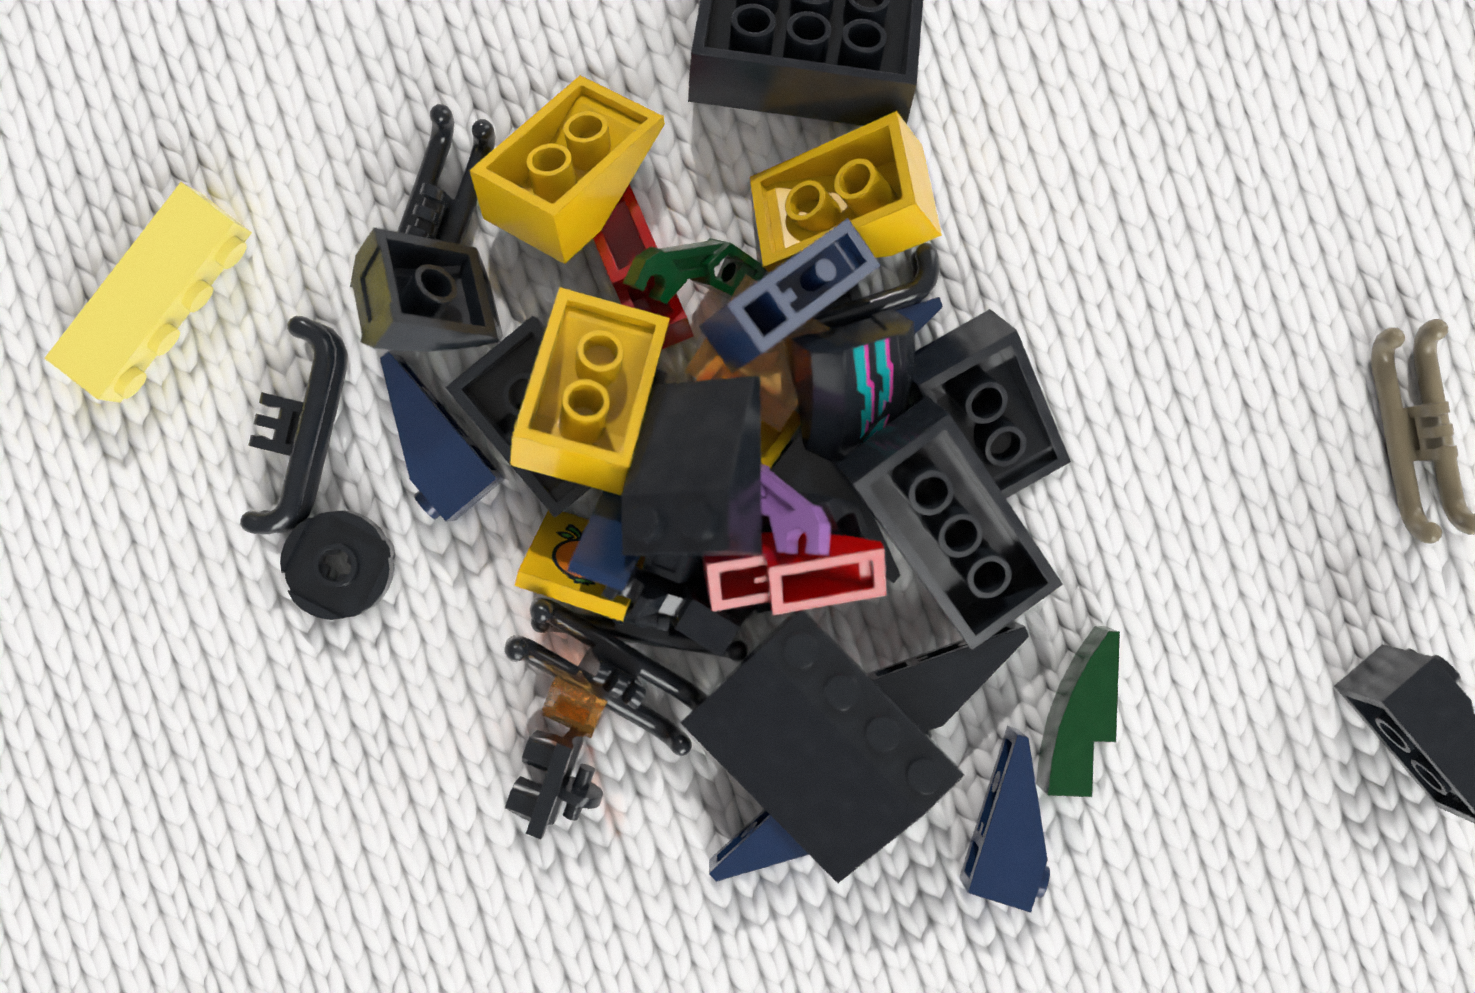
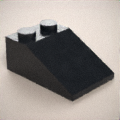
[910,309,1071,498]
[445,315,637,518]
[622,375,762,558]
[1334,644,1475,824]

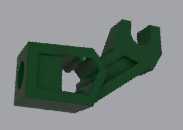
[623,238,766,304]

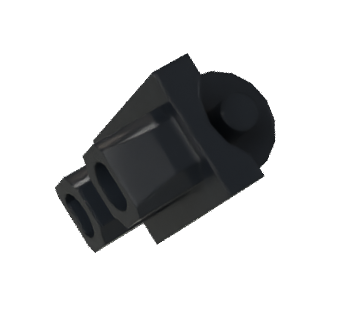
[505,728,603,840]

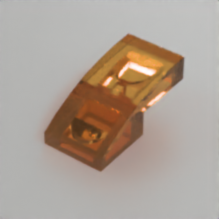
[542,676,608,738]

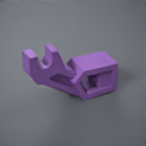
[761,464,830,555]

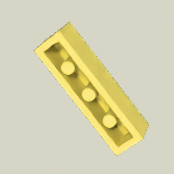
[44,182,252,403]

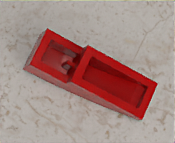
[593,184,694,350]
[702,532,886,615]

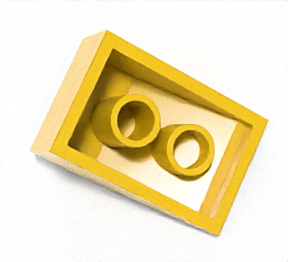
[469,75,665,264]
[749,111,942,272]
[510,287,670,495]

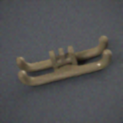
[1371,319,1475,544]

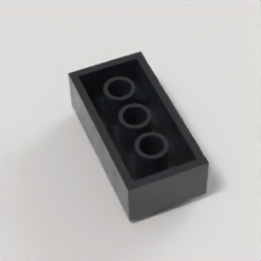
[836,396,1063,650]

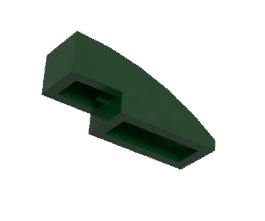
[1036,626,1120,797]

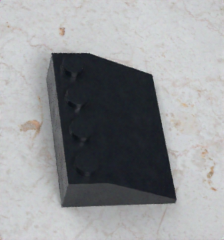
[688,0,923,126]
[681,610,965,884]

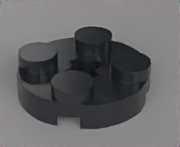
[280,510,395,620]

